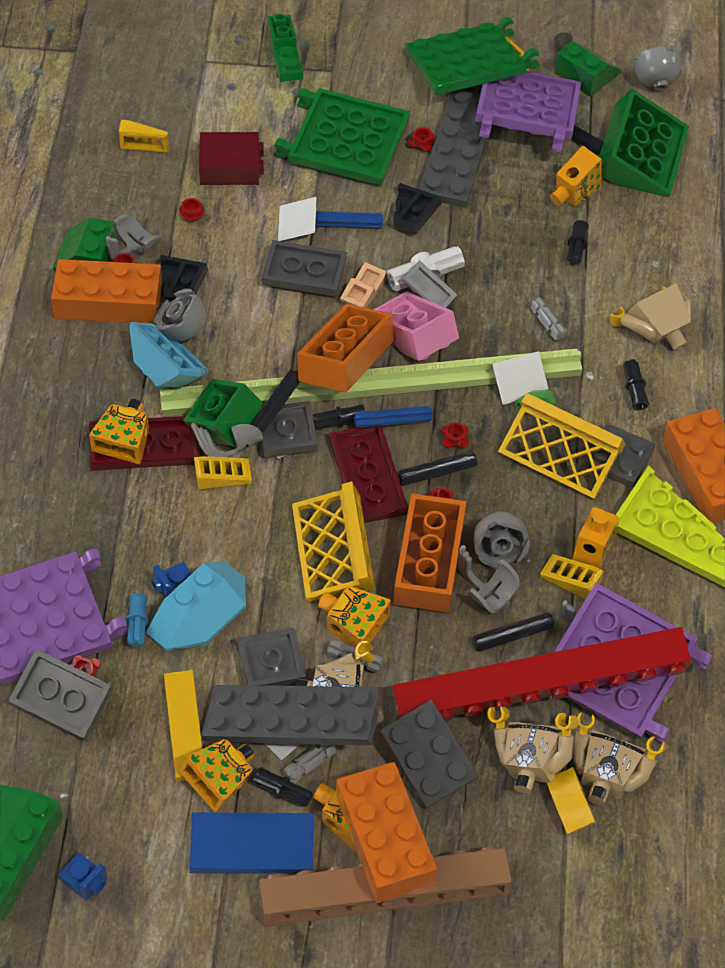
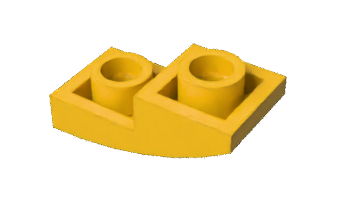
[547,767,596,834]

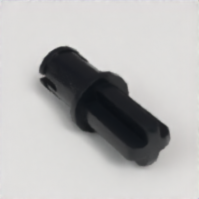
[566,220,589,266]
[623,359,649,410]
[312,404,365,429]
[253,767,313,807]

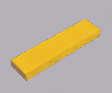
[164,670,202,782]

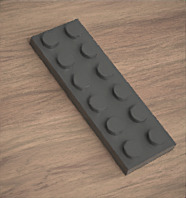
[419,90,492,208]
[201,685,383,746]

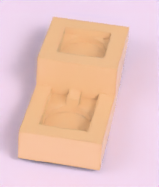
[340,262,387,308]

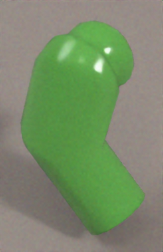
[515,389,556,410]

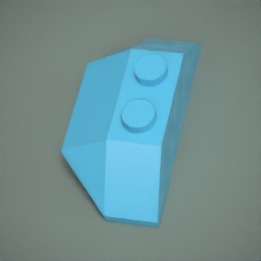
[129,322,209,390]
[146,561,246,652]

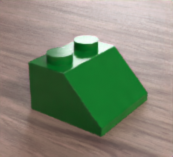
[555,41,621,97]
[53,218,116,272]
[183,379,264,446]

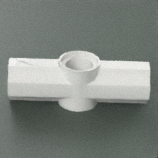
[387,246,465,291]

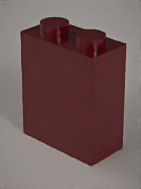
[199,132,264,185]

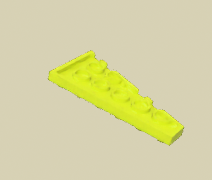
[616,465,725,587]

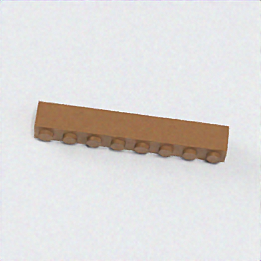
[259,847,512,927]

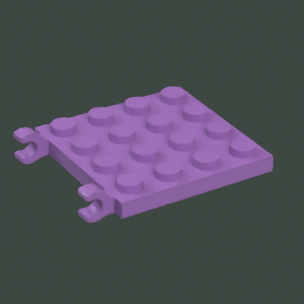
[475,71,581,152]
[0,549,128,685]
[554,583,712,743]

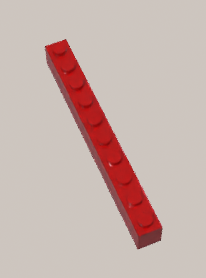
[393,627,691,721]

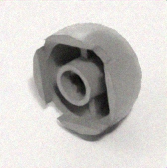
[634,47,681,91]
[154,289,207,342]
[473,511,530,568]

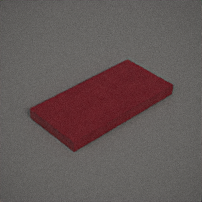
[89,416,199,471]
[329,426,408,523]

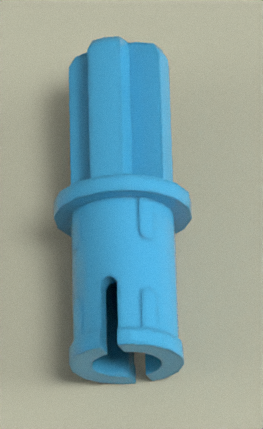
[126,593,149,648]

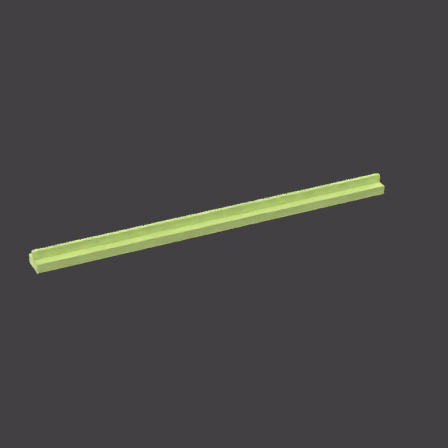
[160,349,582,417]

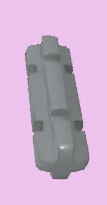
[530,298,567,341]
[327,640,383,673]
[284,744,336,783]

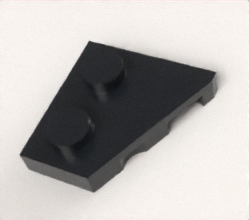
[393,183,441,235]
[160,255,208,303]

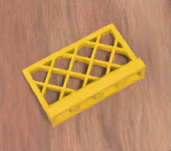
[498,393,625,500]
[292,481,376,602]

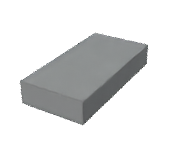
[402,260,457,308]

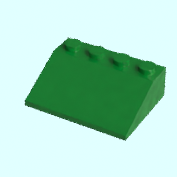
[599,88,690,197]
[0,784,63,922]

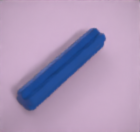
[315,211,383,228]
[354,406,432,428]

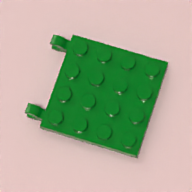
[405,17,540,95]
[274,88,410,186]

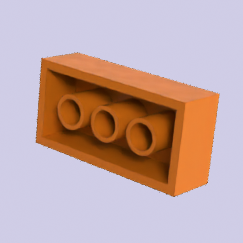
[51,259,163,324]
[297,304,394,393]
[663,408,725,523]
[393,493,466,613]
[336,762,437,904]

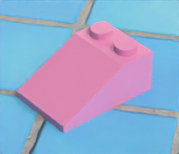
[373,291,459,361]

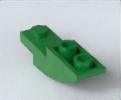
[267,14,304,82]

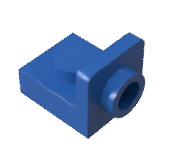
[151,562,192,598]
[58,853,108,901]

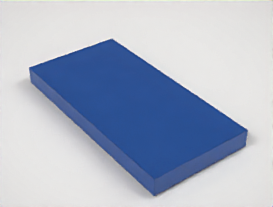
[189,812,314,874]

